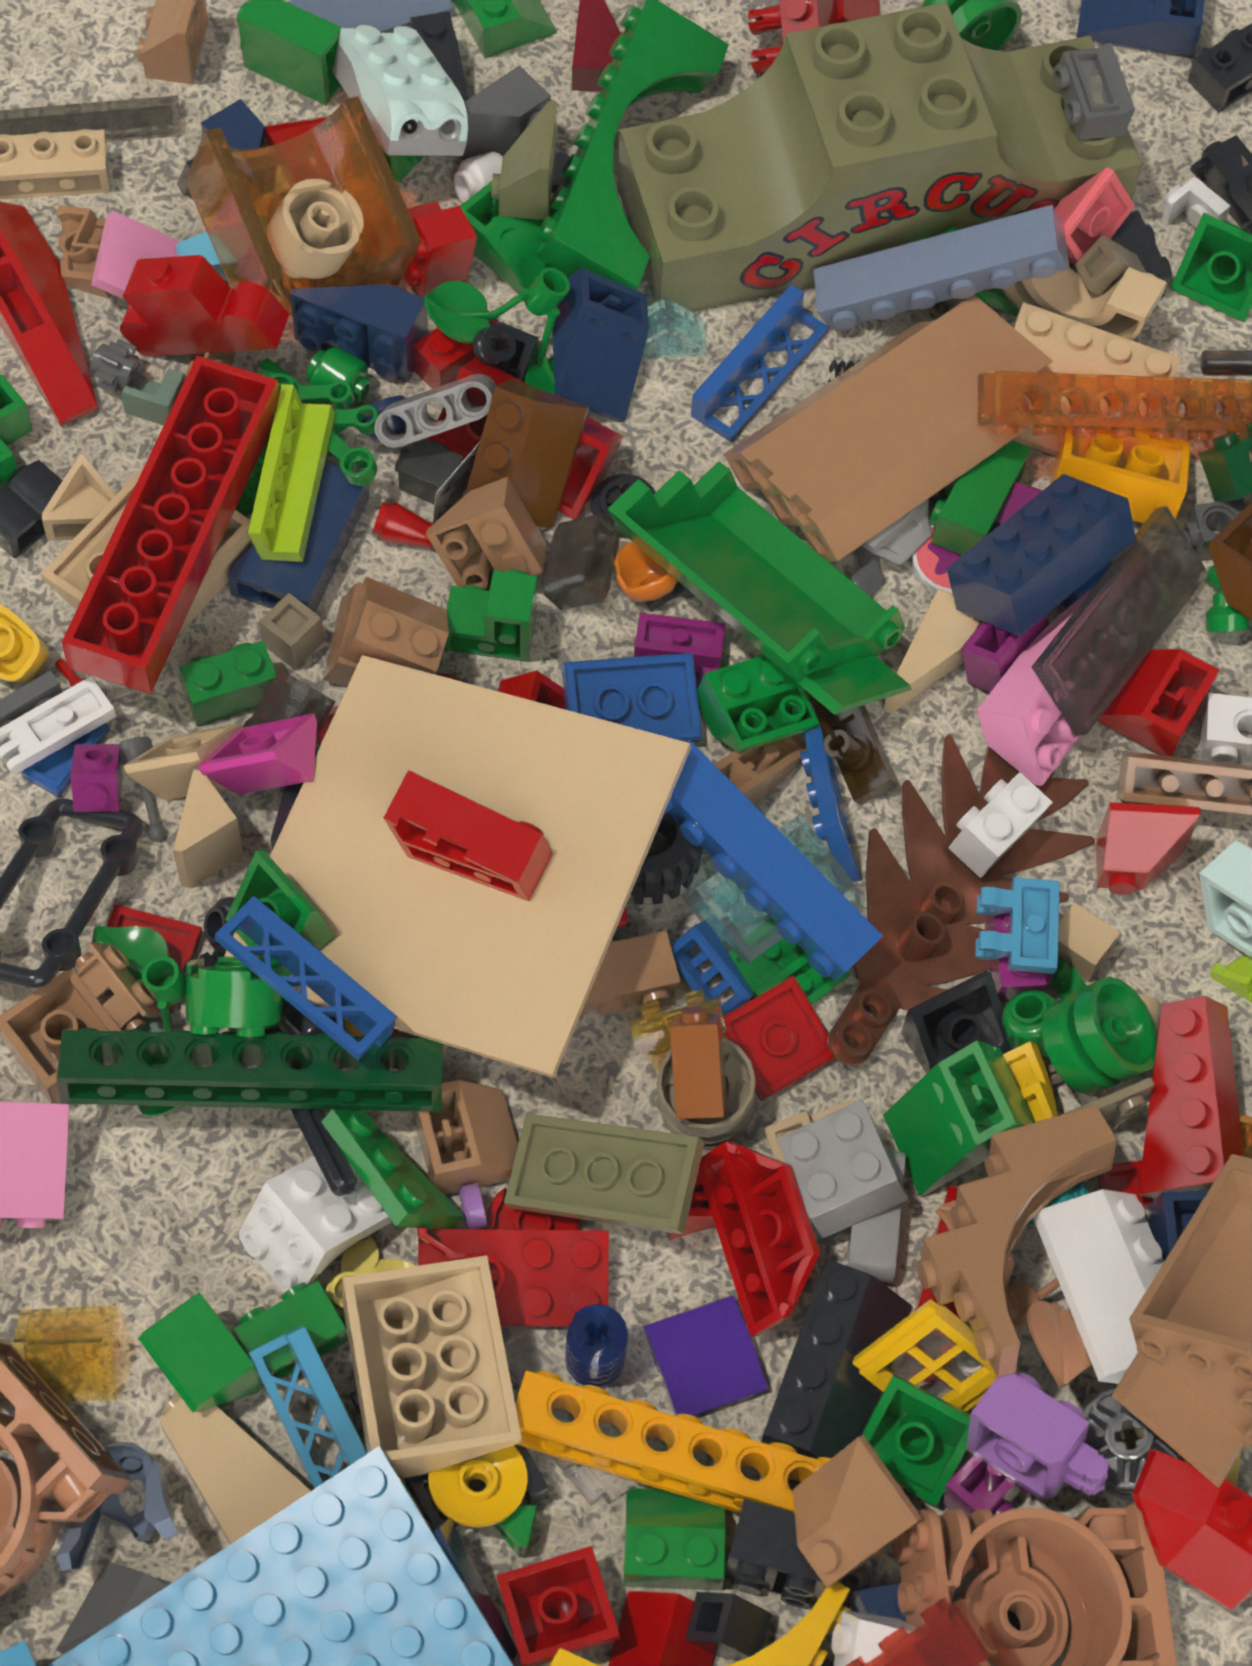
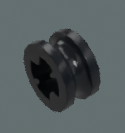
[473,324,516,366]

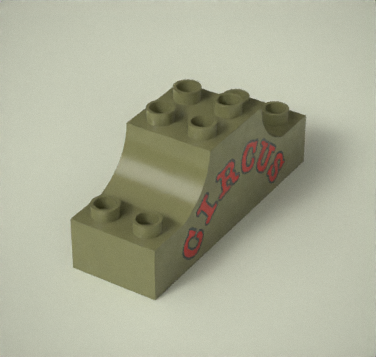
[617,2,1142,319]

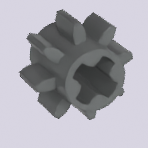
[90,339,143,394]

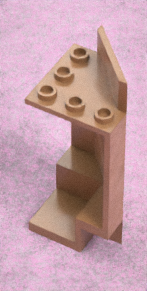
[1111,1154,1252,1488]

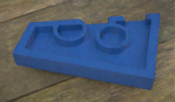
[800,727,862,883]

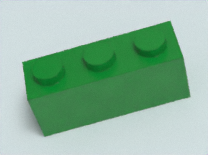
[929,440,1031,555]

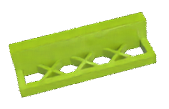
[248,384,335,562]

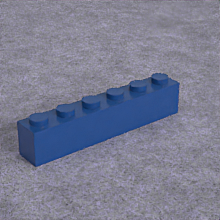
[664,740,883,982]

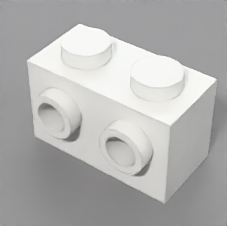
[948,772,1053,878]

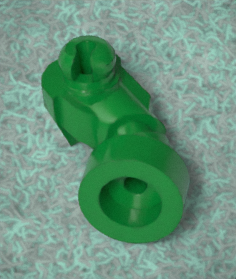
[1205,566,1249,632]

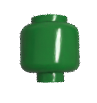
[306,347,372,406]
[1002,990,1056,1058]

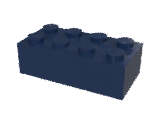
[946,474,1136,636]

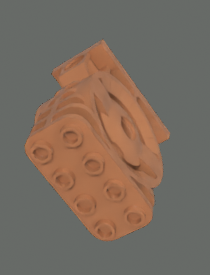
[0,1338,133,1605]
[892,1502,1178,1666]

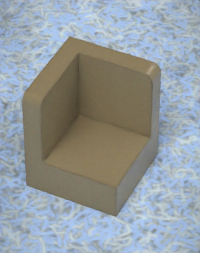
[1075,235,1147,296]
[259,593,324,670]

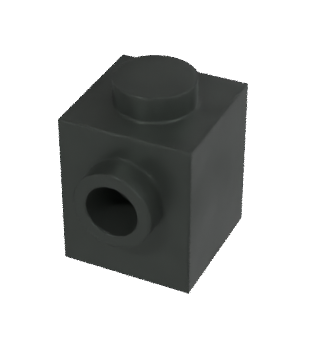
[395,439,463,505]

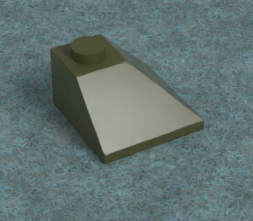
[491,101,557,220]

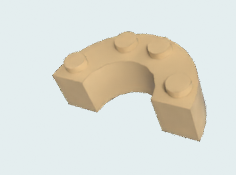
[1002,267,1167,340]

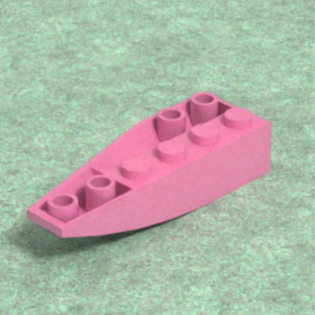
[977,557,1153,786]

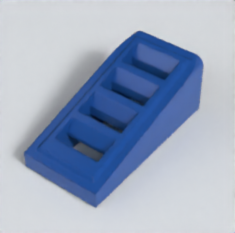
[670,920,754,1018]

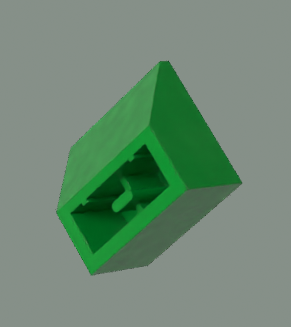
[697,655,820,753]

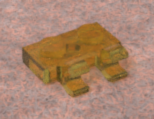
[629,989,727,1055]

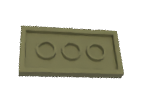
[504,1113,705,1234]

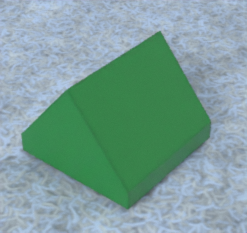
[493,1505,536,1558]

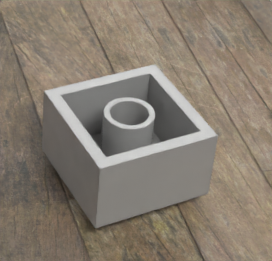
[776,1099,909,1238]

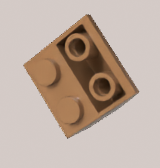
[426,477,546,591]
[412,1080,518,1194]

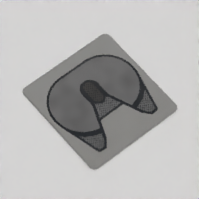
[433,442,480,524]

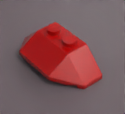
[698,1141,820,1337]
[1132,1449,1252,1610]

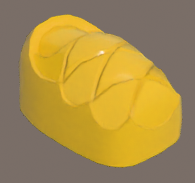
[0,604,49,684]

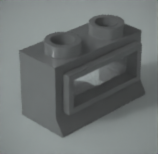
[1053,43,1135,141]

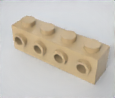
[0,129,110,200]

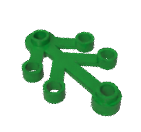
[263,373,379,486]

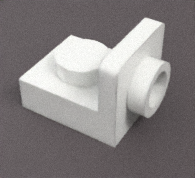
[1161,176,1230,228]

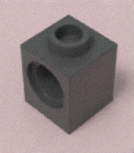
[1183,498,1246,562]

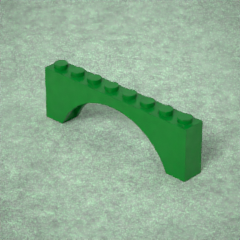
[535,0,729,290]

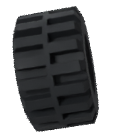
[630,812,702,905]

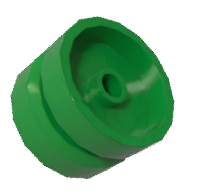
[922,0,1023,51]
[1041,976,1158,1096]

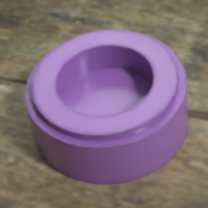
[459,1183,487,1229]

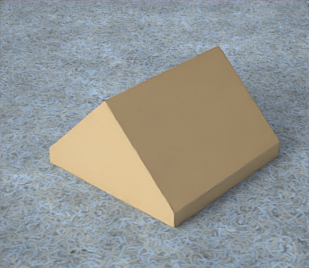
[123,723,243,800]
[173,769,244,888]

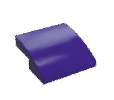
[643,1295,768,1416]

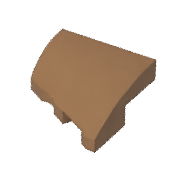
[57,205,112,299]

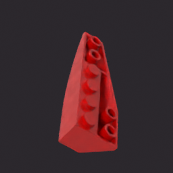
[0,201,98,427]

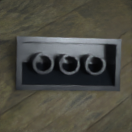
[761,1258,912,1459]

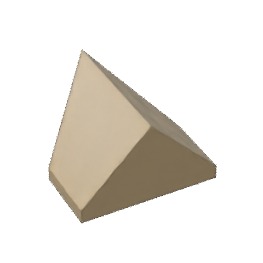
[42,452,116,541]

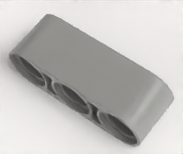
[374,374,496,448]
[846,1151,905,1284]

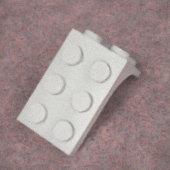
[239,1156,392,1293]

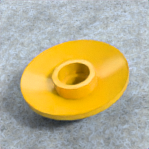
[428,1445,527,1527]

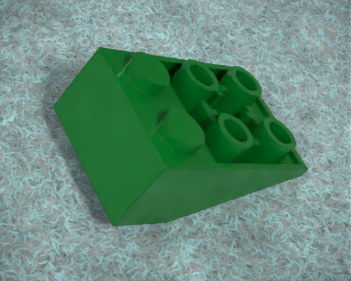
[460,181,554,293]
[883,1040,1035,1197]

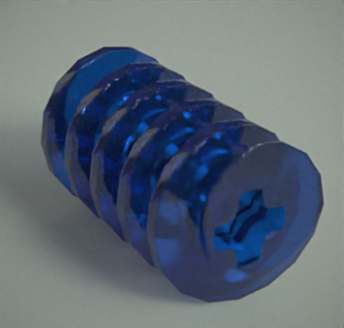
[565,1304,628,1387]

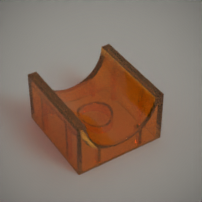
[185,96,421,315]

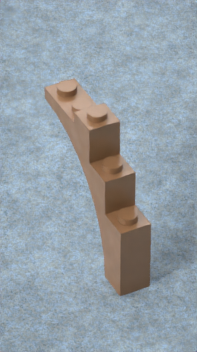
[916,1105,1117,1378]

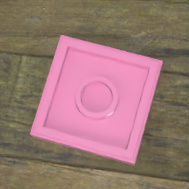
[91,210,181,300]

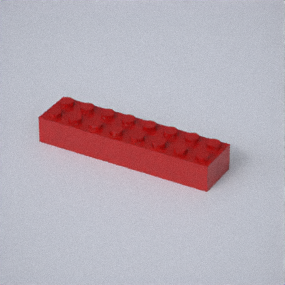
[61,355,279,694]

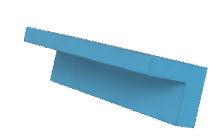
[248,1326,367,1489]

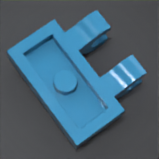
[975,877,1060,974]

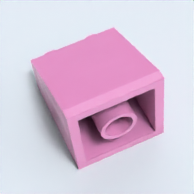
[0,1102,69,1228]

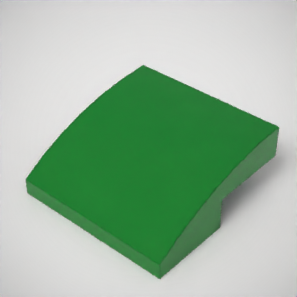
[729,920,851,1005]

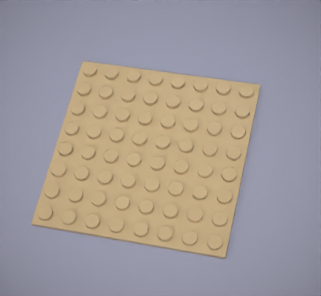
[224,655,691,1078]

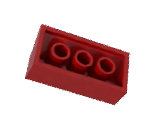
[428,357,624,520]

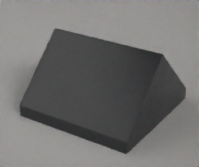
[901,970,1012,1074]

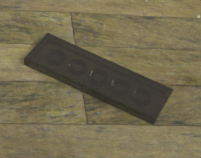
[1031,506,1208,736]

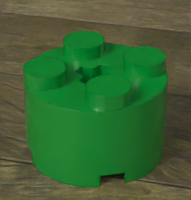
[186,956,282,1037]

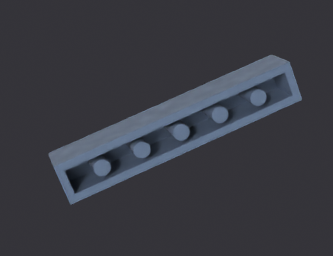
[813,205,1069,330]

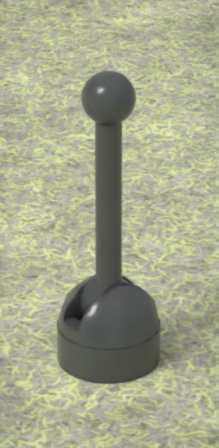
[120,737,166,842]

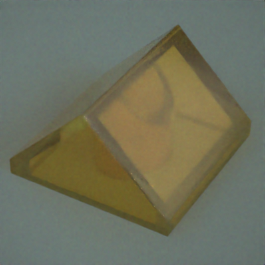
[13,1305,117,1403]

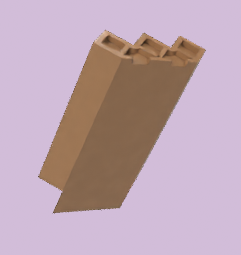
[723,295,1053,562]

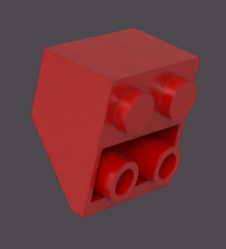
[1093,649,1220,756]

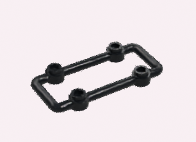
[0,798,143,988]

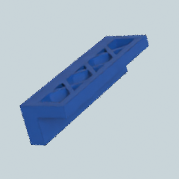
[691,284,829,442]
[214,896,397,1061]

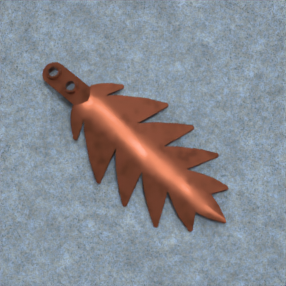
[827,734,1095,1066]

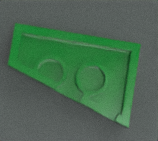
[321,1109,465,1229]

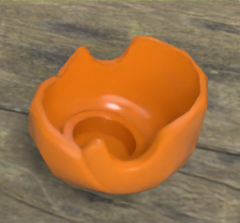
[613,541,678,602]

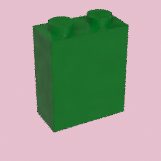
[236,0,342,106]

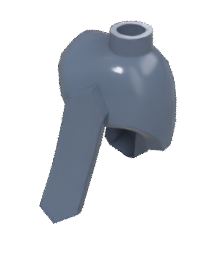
[56,1442,178,1571]

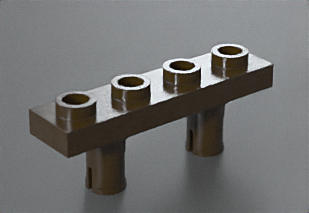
[808,693,898,805]

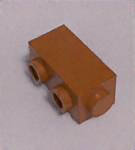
[670,1007,727,1119]

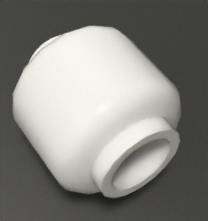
[454,152,503,203]

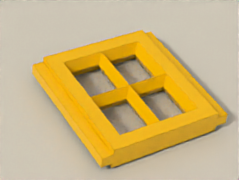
[852,1299,1017,1412]

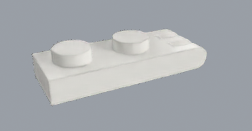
[0,676,116,774]

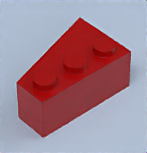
[383,770,553,902]

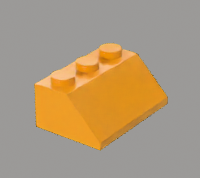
[1050,409,1191,531]

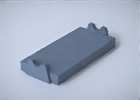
[288,0,454,33]

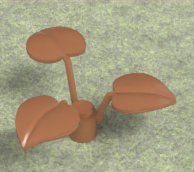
[935,1200,1092,1388]

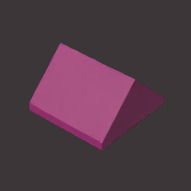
[198,713,317,795]

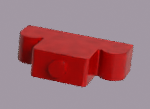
[120,255,290,356]

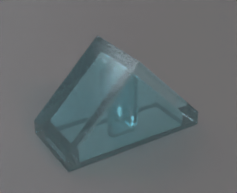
[641,297,708,360]

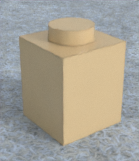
[1058,902,1120,982]

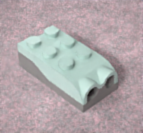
[332,25,468,156]

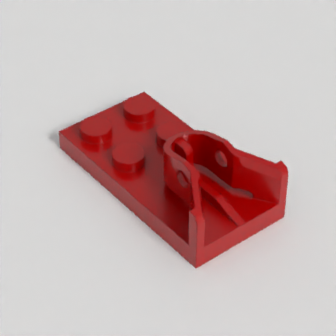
[417,1228,609,1326]

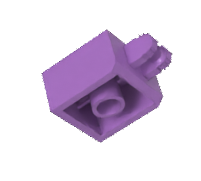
[966,1372,1110,1499]

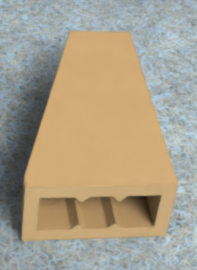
[159,1393,311,1545]

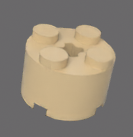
[267,179,364,279]

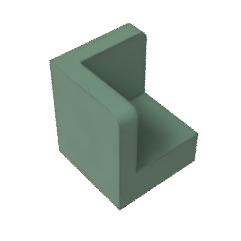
[121,368,185,426]

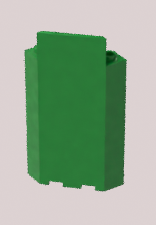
[608,461,912,715]

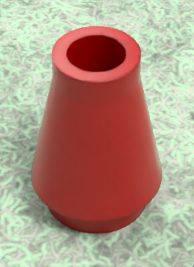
[372,501,433,550]

